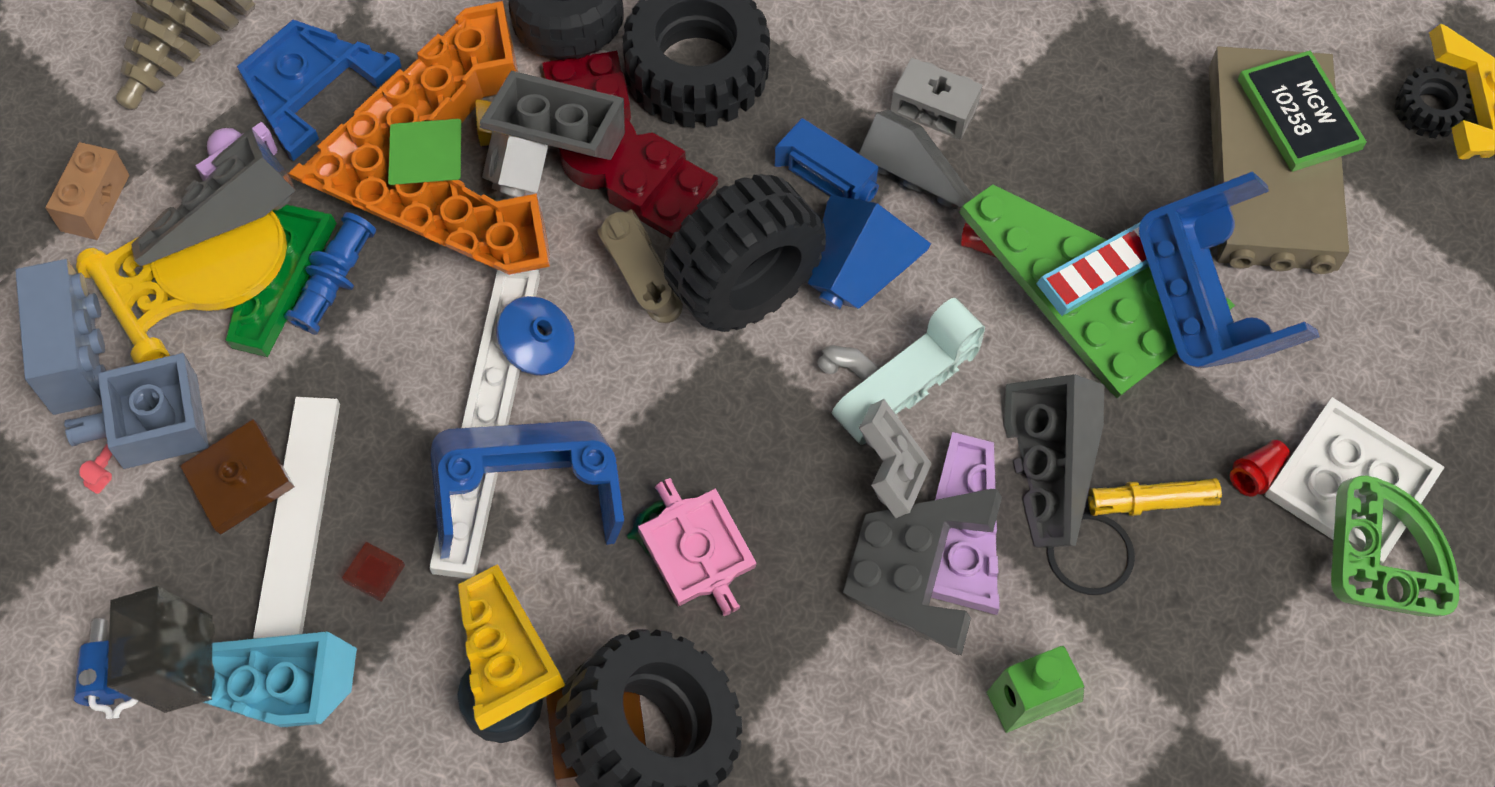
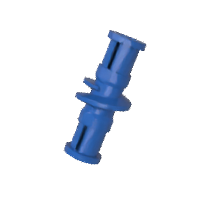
[284,212,376,335]

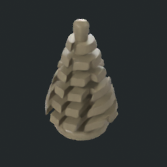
[116,0,255,110]

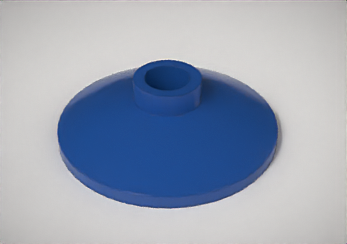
[496,296,575,376]

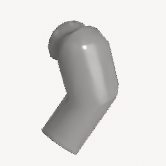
[817,345,880,381]

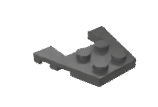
[843,489,1002,656]

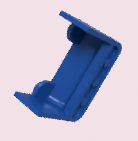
[1139,171,1320,368]
[431,421,624,559]

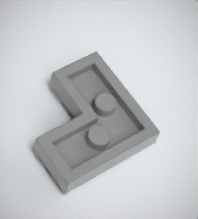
[859,399,932,518]

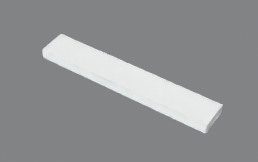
[253,397,340,639]

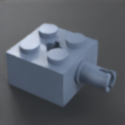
[64,353,209,469]

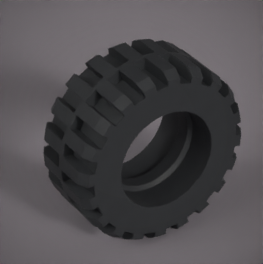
[622,0,770,128]
[664,174,826,332]
[555,629,743,787]

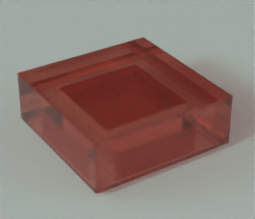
[342,542,405,602]

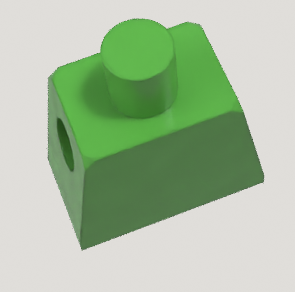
[986,646,1085,733]

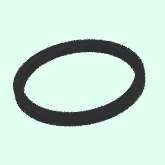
[1047,513,1135,595]

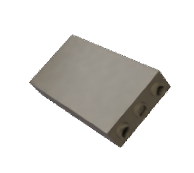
[1209,46,1349,274]

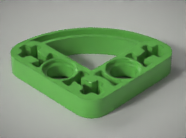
[1331,475,1459,617]

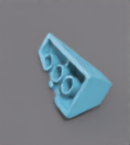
[166,632,357,727]

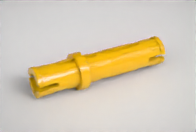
[1088,478,1222,516]

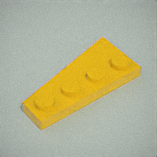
[458,564,565,730]

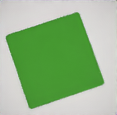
[388,119,461,185]

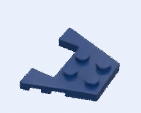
[237,19,402,161]

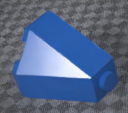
[808,195,931,310]

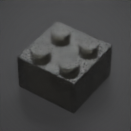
[107,586,215,713]

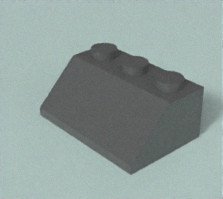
[480,71,625,160]

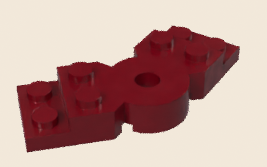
[542,51,718,238]

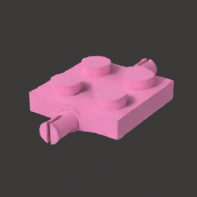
[638,478,757,616]

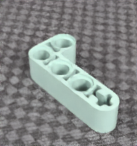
[832,298,985,445]

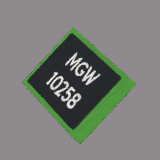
[1238,50,1367,172]

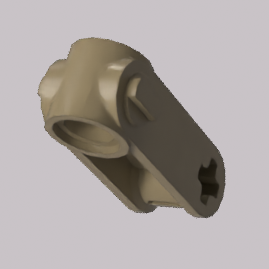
[597,209,683,323]

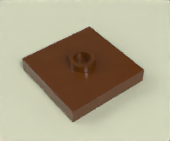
[180,419,295,535]

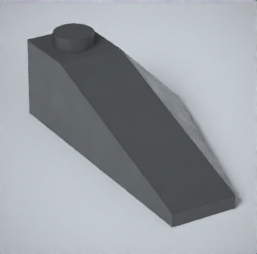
[131,128,296,267]
[1004,374,1104,548]

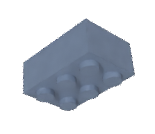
[15,259,106,415]

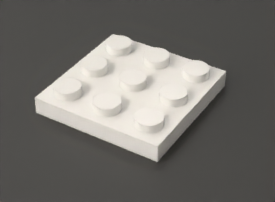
[1264,397,1444,565]

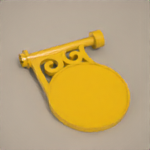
[76,210,287,364]

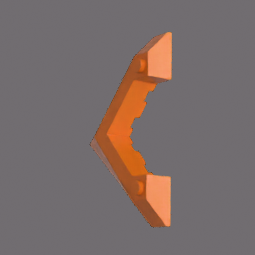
[288,1,550,275]

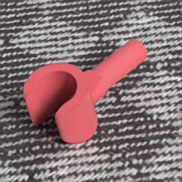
[79,444,113,494]

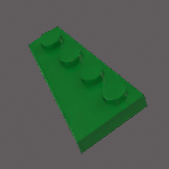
[226,204,337,357]

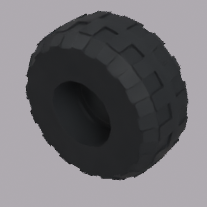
[508,0,624,60]

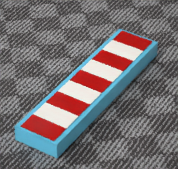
[1036,222,1149,316]

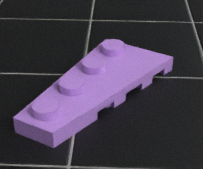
[931,432,999,615]

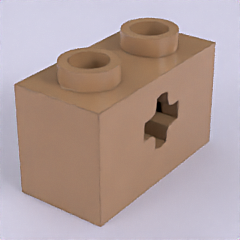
[45,142,129,240]

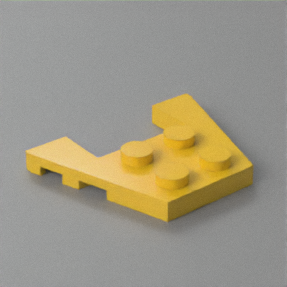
[1429,24,1495,160]

